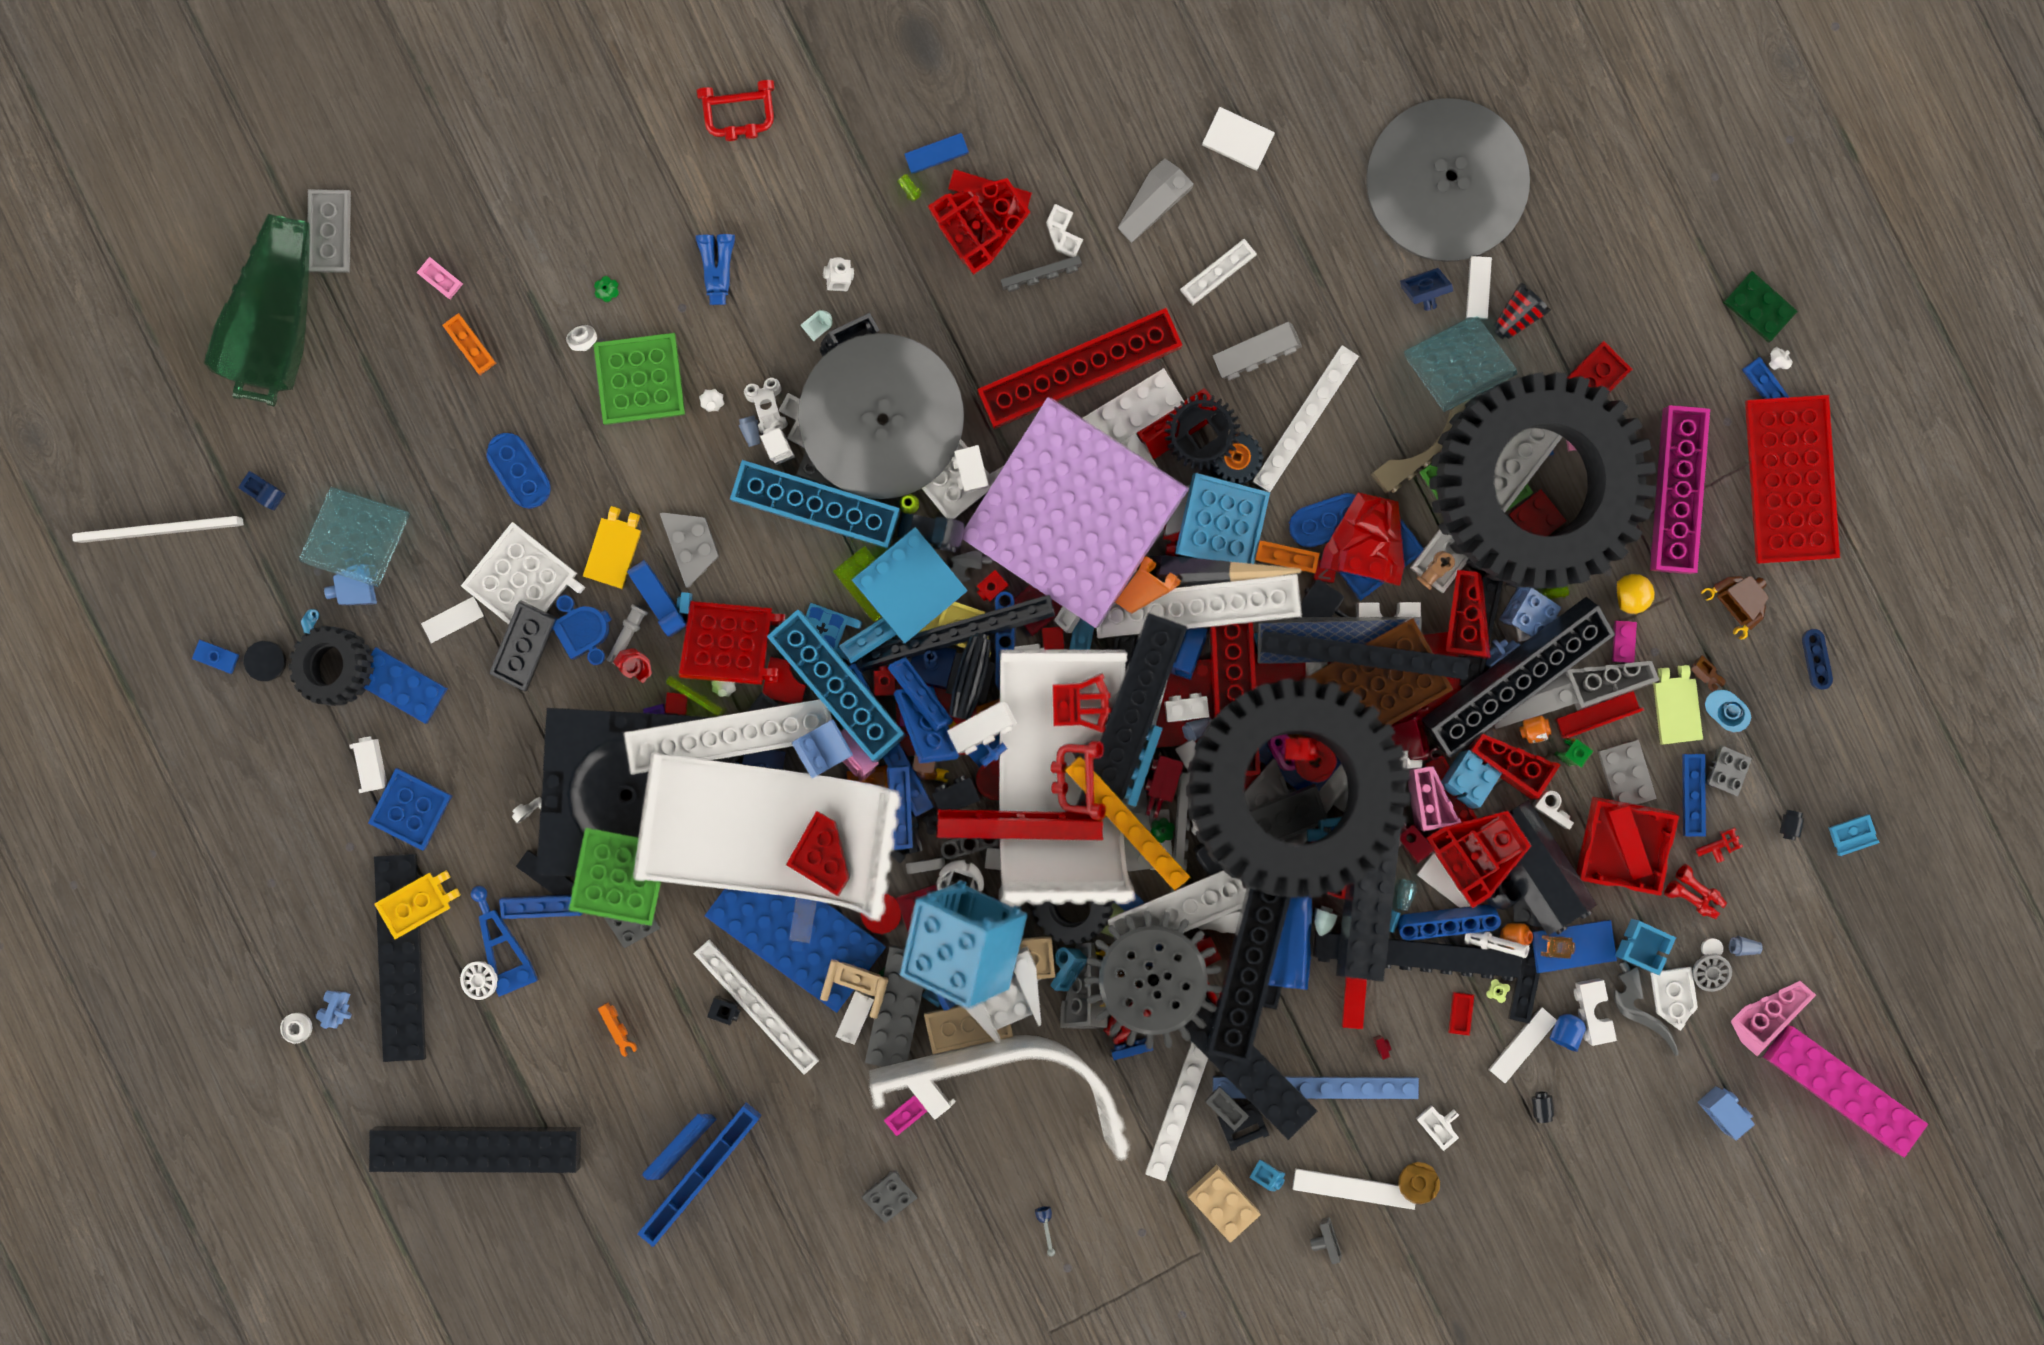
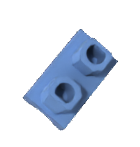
[1485,639,1520,668]
[316,991,352,1028]

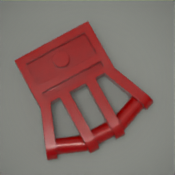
[1052,673,1111,733]

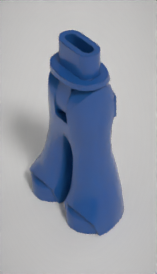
[695,234,735,305]

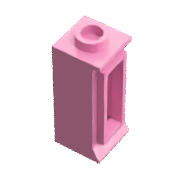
[841,729,879,782]

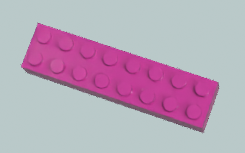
[1650,405,1710,574]
[1763,1025,1928,1158]

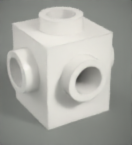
[823,257,854,291]

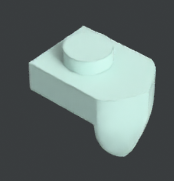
[800,310,833,341]
[1313,906,1337,936]

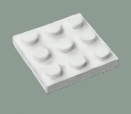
[922,439,995,519]

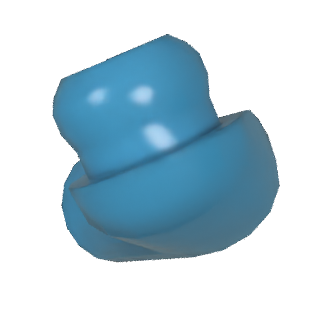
[301,609,319,634]

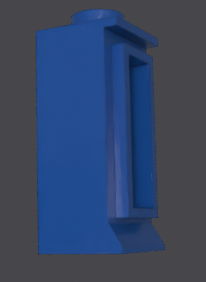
[1171,627,1208,680]

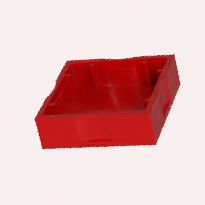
[1576,796,1679,896]

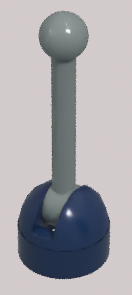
[1035,1206,1055,1257]

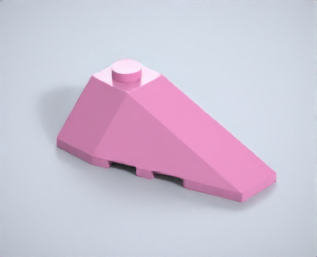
[1731,981,1816,1057]

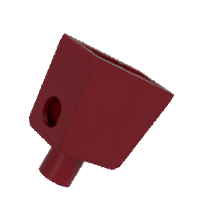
[1399,823,1434,865]

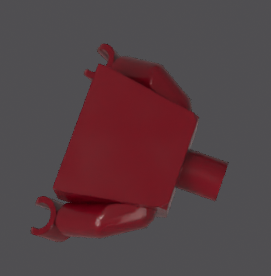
[1390,705,1439,761]

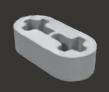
[906,857,945,874]

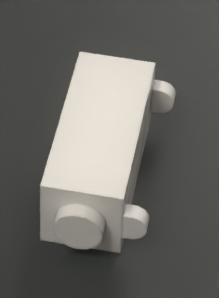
[349,736,387,793]
[835,990,875,1045]
[908,1080,956,1120]

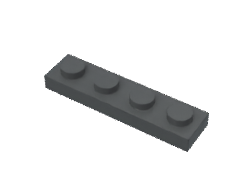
[1001,255,1081,292]

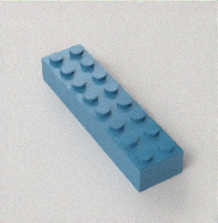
[730,460,901,549]
[767,610,907,762]

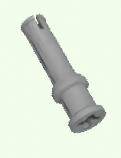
[606,604,648,665]

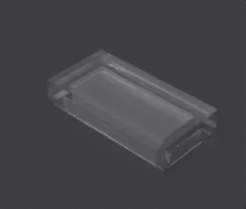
[789,898,816,943]

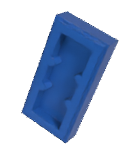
[192,640,240,674]

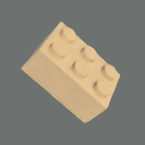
[1187,1164,1261,1243]

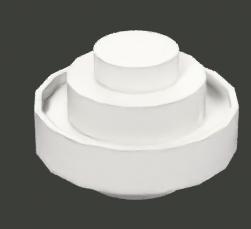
[566,325,597,351]
[280,1012,312,1044]

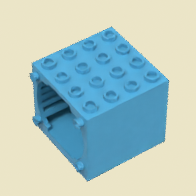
[900,881,1027,1009]

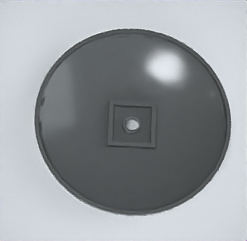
[1366,98,1530,262]
[798,333,964,499]

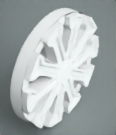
[460,961,498,1000]

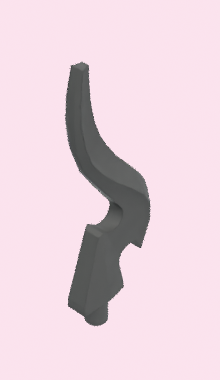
[885,550,992,583]
[1614,960,1679,1056]

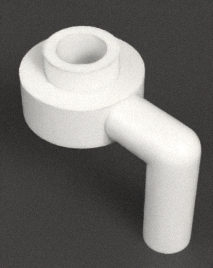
[512,797,542,824]

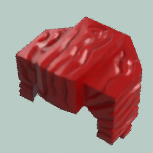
[613,648,652,684]

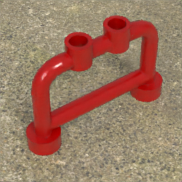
[697,80,775,141]
[1050,741,1106,820]

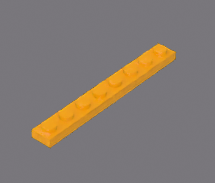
[1065,756,1190,891]

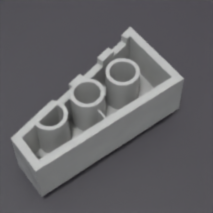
[1213,322,1302,381]

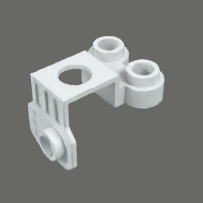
[744,378,788,433]

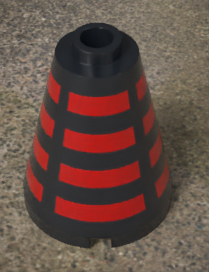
[1494,282,1551,340]

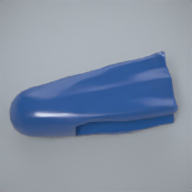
[1269,897,1313,990]

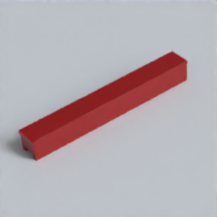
[936,810,1103,841]

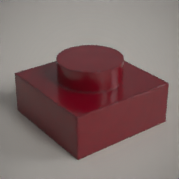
[1373,1035,1392,1060]

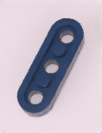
[1802,629,1833,690]

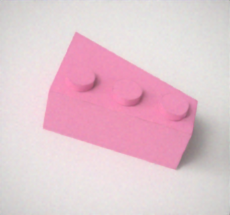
[1408,766,1462,831]

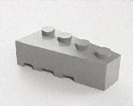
[1565,661,1659,711]

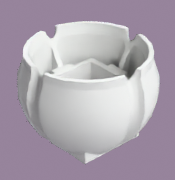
[937,860,984,893]

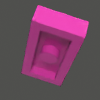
[1612,621,1637,663]
[884,1095,927,1136]

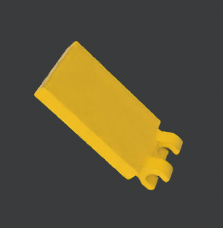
[583,506,642,589]
[374,870,461,939]

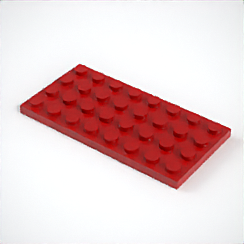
[1745,395,1840,564]

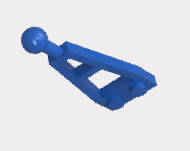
[471,886,538,997]

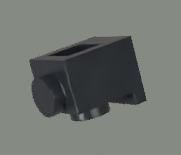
[707,995,741,1025]

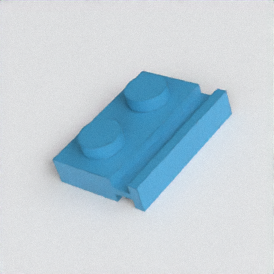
[1828,814,1879,856]

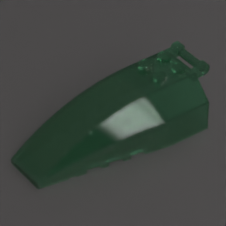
[204,214,310,407]

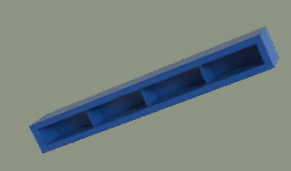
[638,1102,761,1247]

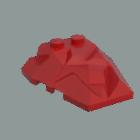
[928,178,1030,275]
[1320,492,1405,586]

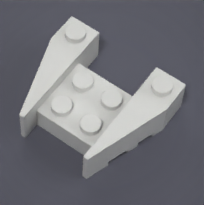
[964,946,1041,1044]

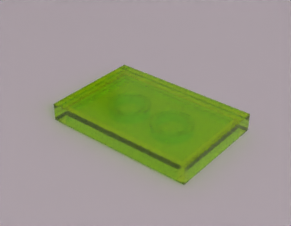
[666,676,727,716]

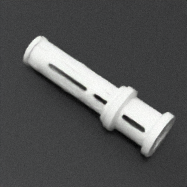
[1465,931,1529,958]

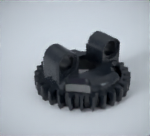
[1165,394,1241,471]

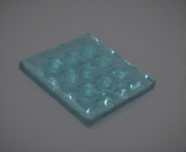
[1404,316,1518,412]
[299,487,409,587]

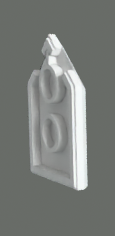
[1650,967,1698,1031]

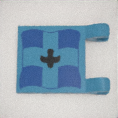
[806,603,862,660]

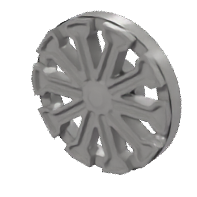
[1692,954,1732,992]

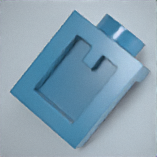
[1249,1160,1285,1191]

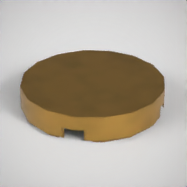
[1398,1162,1440,1204]

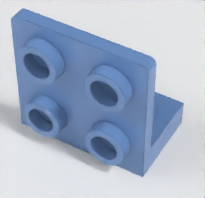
[1499,587,1561,637]
[791,720,853,778]

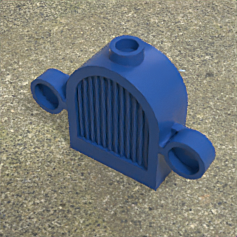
[553,595,612,665]

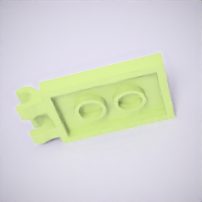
[1653,665,1703,744]

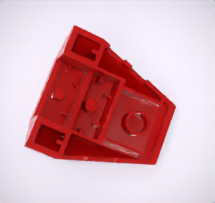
[1426,811,1531,908]

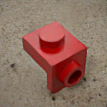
[1285,738,1319,761]

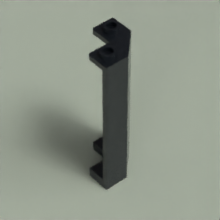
[1508,800,1597,935]

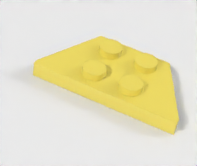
[918,602,991,657]

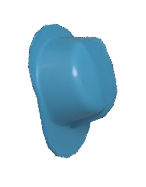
[1705,689,1751,732]

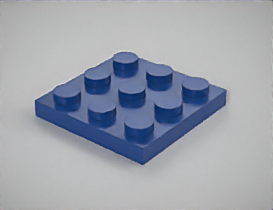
[368,768,453,851]

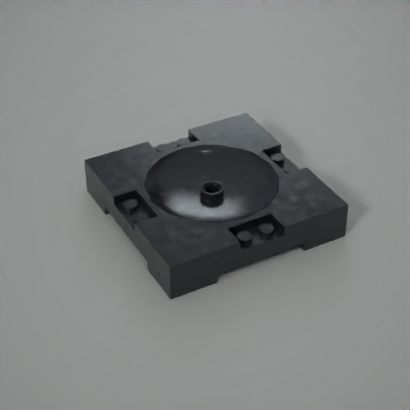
[536,708,713,876]

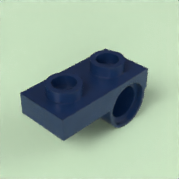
[238,471,286,511]

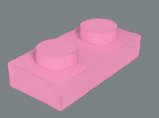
[417,257,463,299]

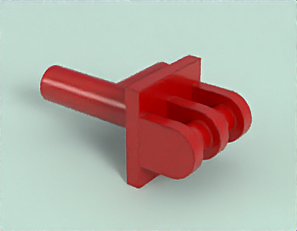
[1695,827,1743,863]

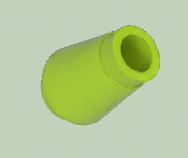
[899,494,919,514]

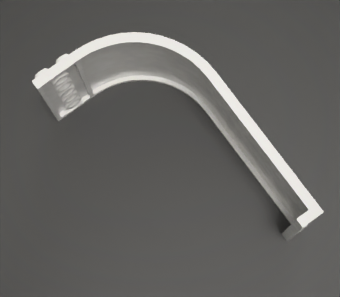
[999,650,1134,904]
[633,753,900,920]
[869,1035,1129,1159]

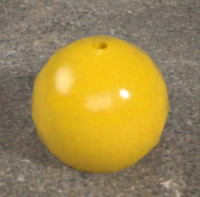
[1617,574,1654,614]

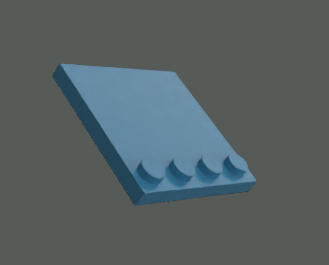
[1175,473,1270,564]
[852,527,968,643]

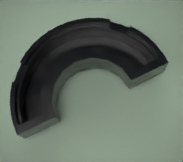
[897,513,966,552]

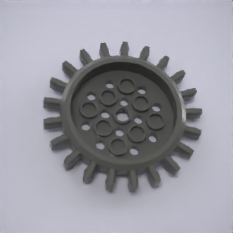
[1084,911,1222,1050]

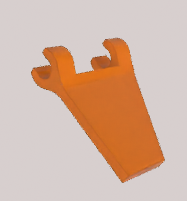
[1115,556,1181,614]

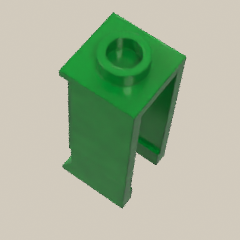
[1554,738,1593,768]

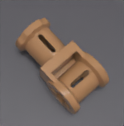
[1416,551,1455,590]

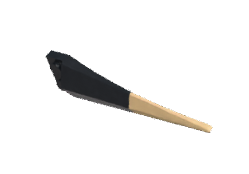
[1147,555,1302,588]

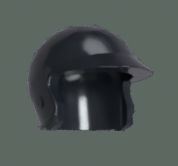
[1486,878,1521,910]

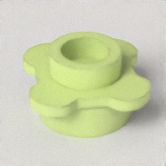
[1486,979,1510,1003]

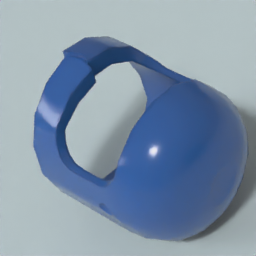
[1550,1014,1586,1052]

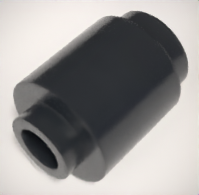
[1779,810,1804,841]
[1531,1091,1555,1123]

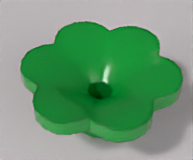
[594,276,619,302]
[1150,817,1175,843]

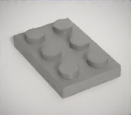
[1598,740,1657,805]

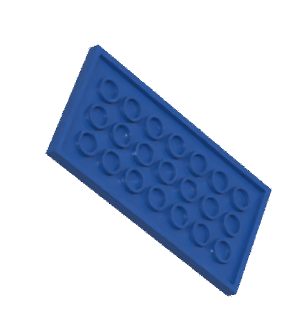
[704,889,886,1013]

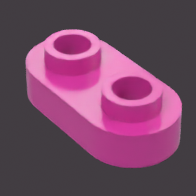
[1268,734,1295,771]

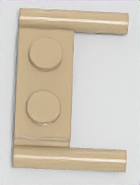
[820,959,889,1018]

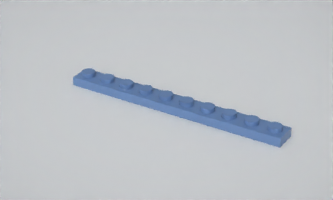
[1213,1076,1419,1099]

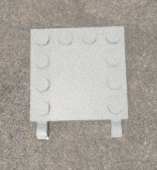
[461,522,585,624]

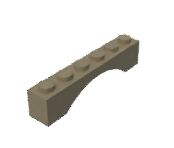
[1370,396,1471,494]

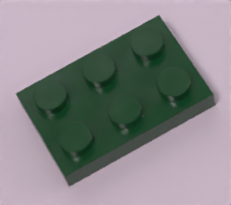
[1723,271,1798,343]

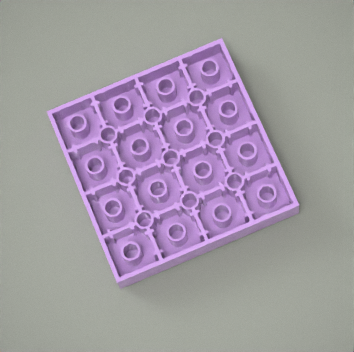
[963,398,1189,628]

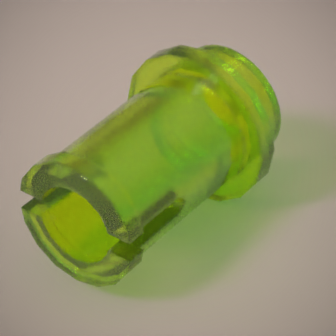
[897,174,922,202]
[1542,587,1569,599]

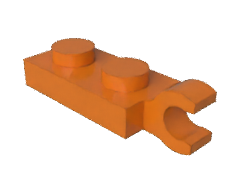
[598,1002,637,1057]

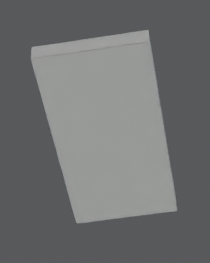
[307,189,351,273]

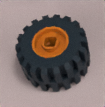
[1211,431,1263,485]

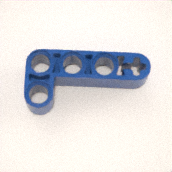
[627,560,687,637]

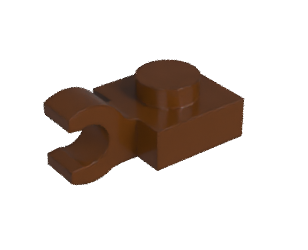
[1691,655,1726,692]

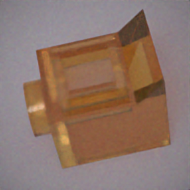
[1541,935,1575,959]

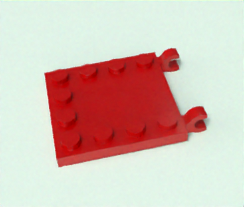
[679,601,786,685]

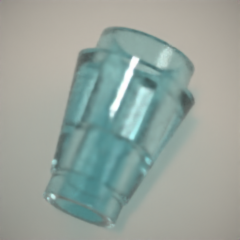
[1396,879,1418,911]

